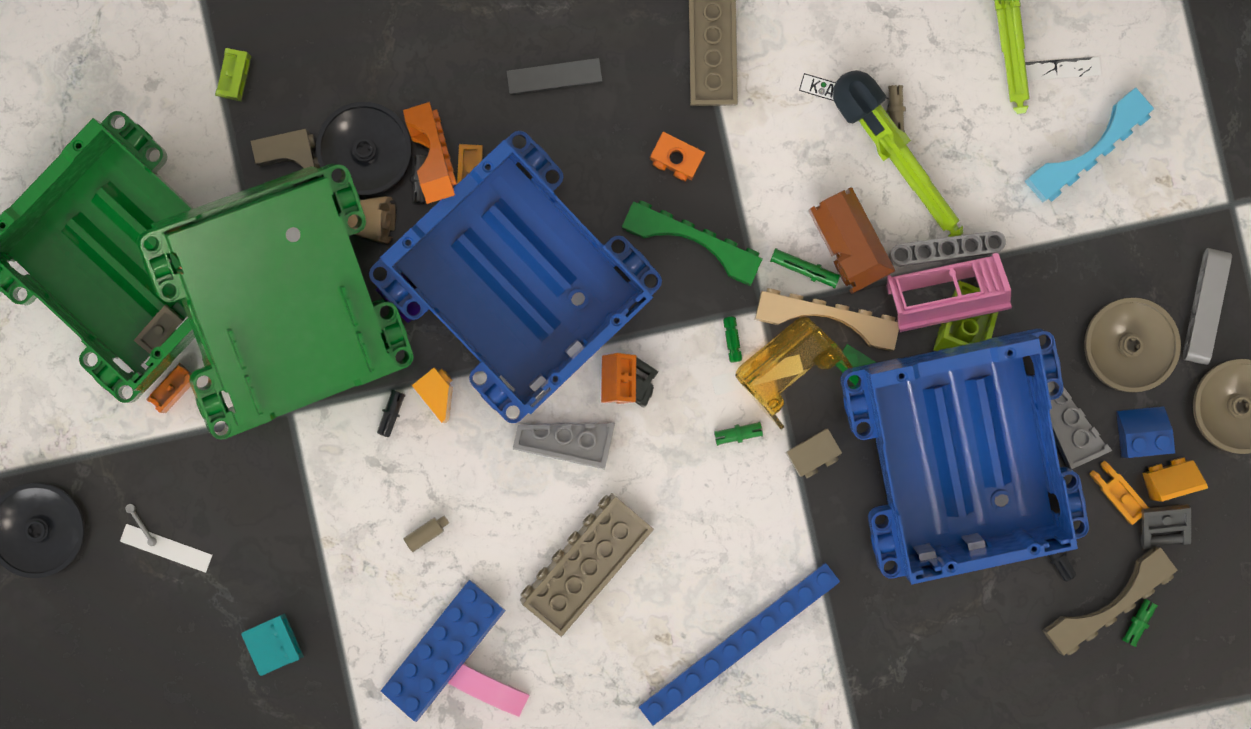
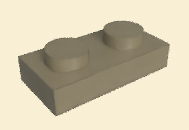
[134,304,184,354]

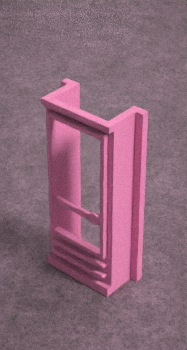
[886,253,1012,332]

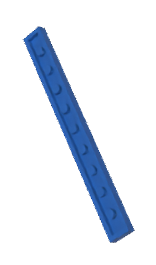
[638,563,840,726]

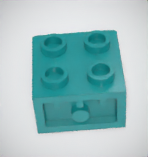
[241,613,304,676]

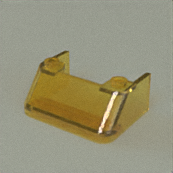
[735,317,853,430]

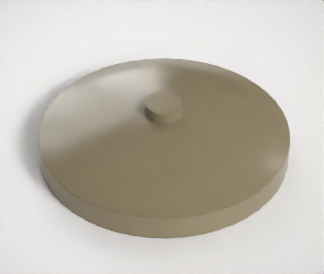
[1084,298,1181,392]
[1193,359,1251,454]

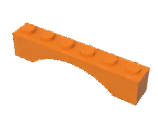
[403,102,457,204]

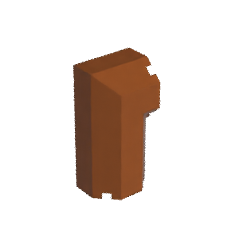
[808,187,895,294]

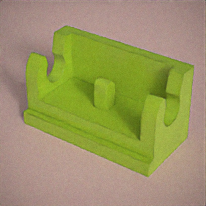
[215,48,251,101]

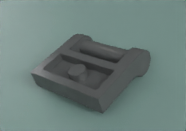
[1141,504,1191,549]

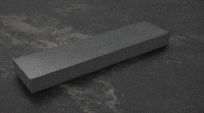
[507,58,602,95]

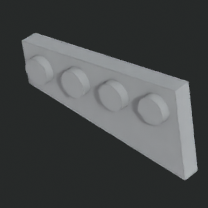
[1047,381,1112,469]
[513,423,615,469]

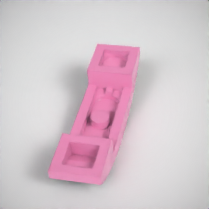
[448,663,530,717]

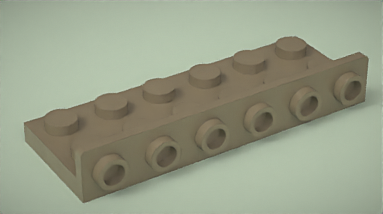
[520,493,654,637]

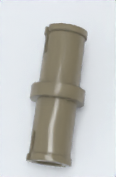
[887,85,906,132]

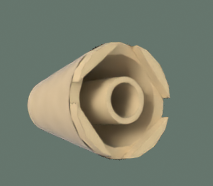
[348,196,396,244]

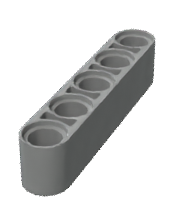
[888,231,1006,267]
[1183,248,1232,365]

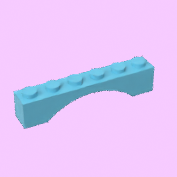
[1024,88,1154,203]

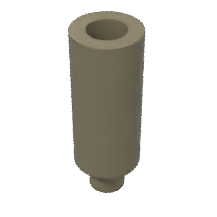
[403,515,449,552]

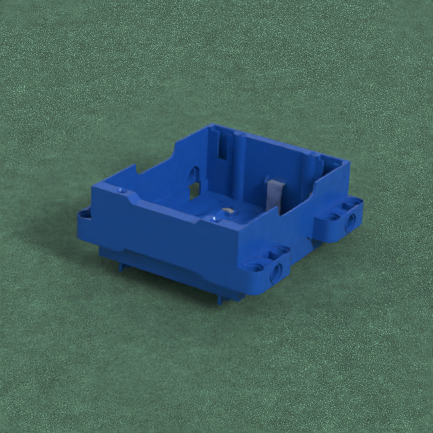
[369,131,662,423]
[841,328,1089,585]

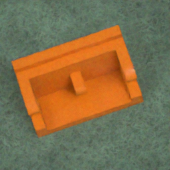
[601,353,636,404]
[146,363,192,413]

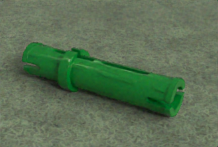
[770,248,841,289]

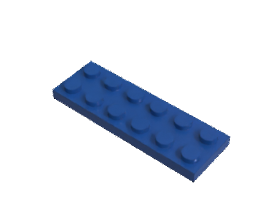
[381,580,506,722]

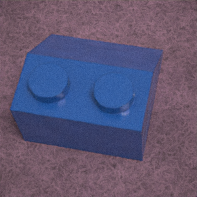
[1116,406,1175,458]

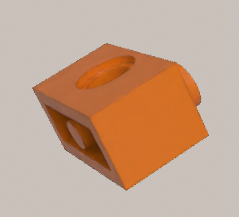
[650,132,705,181]

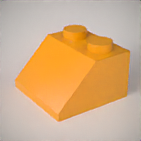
[412,368,453,423]
[1142,457,1208,501]

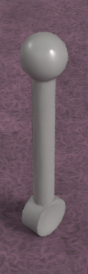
[125,504,157,546]

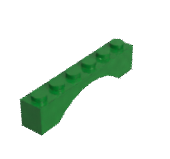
[622,200,763,286]

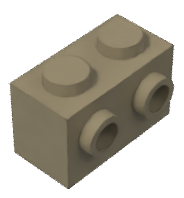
[785,429,842,479]

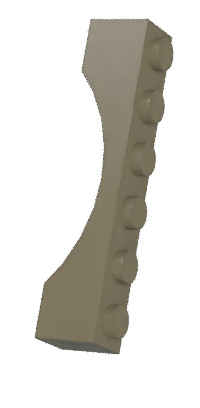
[1042,546,1178,655]

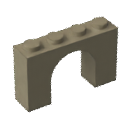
[251,129,320,169]

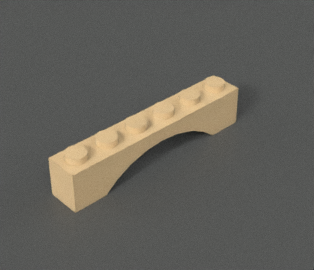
[754,288,899,351]

